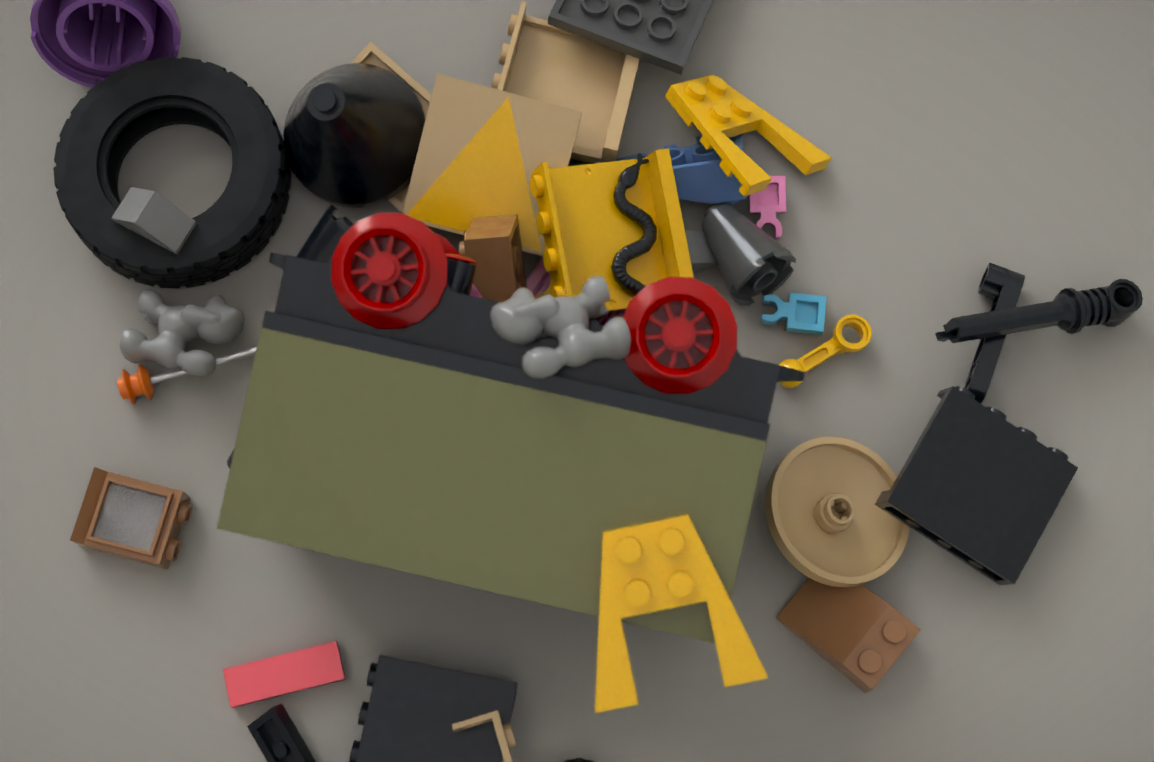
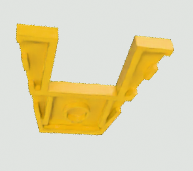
[665,74,832,197]
[595,514,768,713]

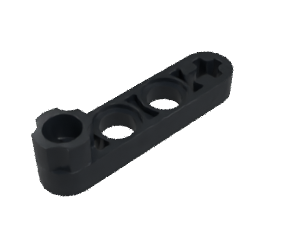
[964,263,1025,404]

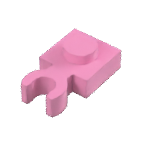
[748,176,786,239]

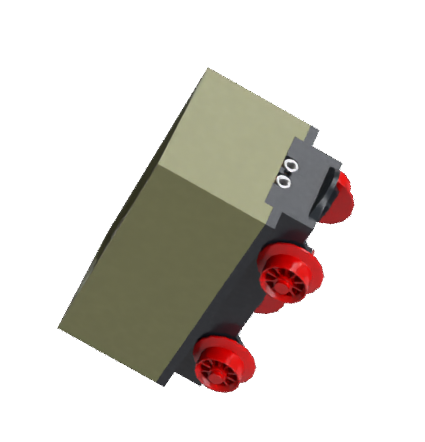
[217,213,807,643]

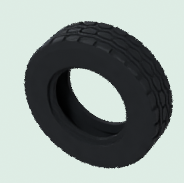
[53,57,291,289]

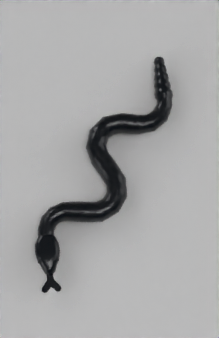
[611,153,657,296]

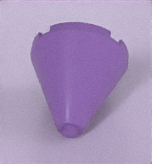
[29,0,181,88]

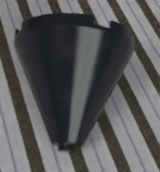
[283,63,425,208]

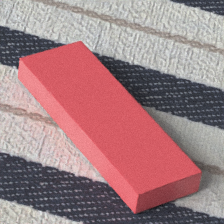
[223,641,346,708]

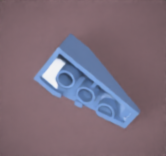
[616,134,747,205]

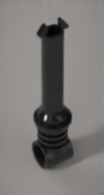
[935,279,1143,343]

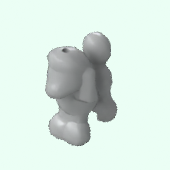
[490,276,631,379]
[120,289,245,377]

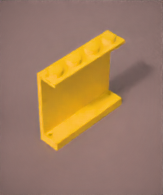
[529,148,694,312]

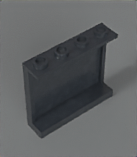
[875,386,1078,585]
[349,655,518,762]

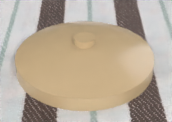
[765,437,910,587]

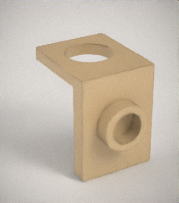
[451,710,517,762]

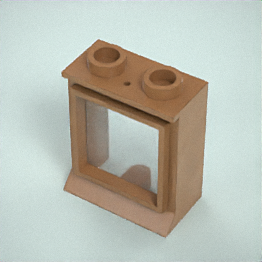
[70,467,193,570]

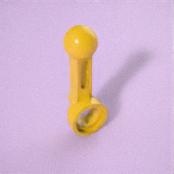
[778,314,872,388]

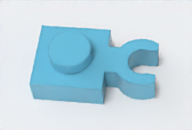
[760,292,827,336]

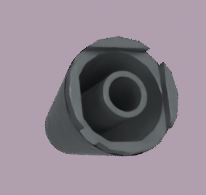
[702,204,796,305]

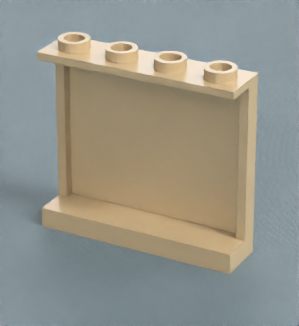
[491,1,640,164]

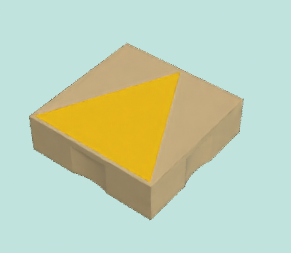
[402,73,582,256]

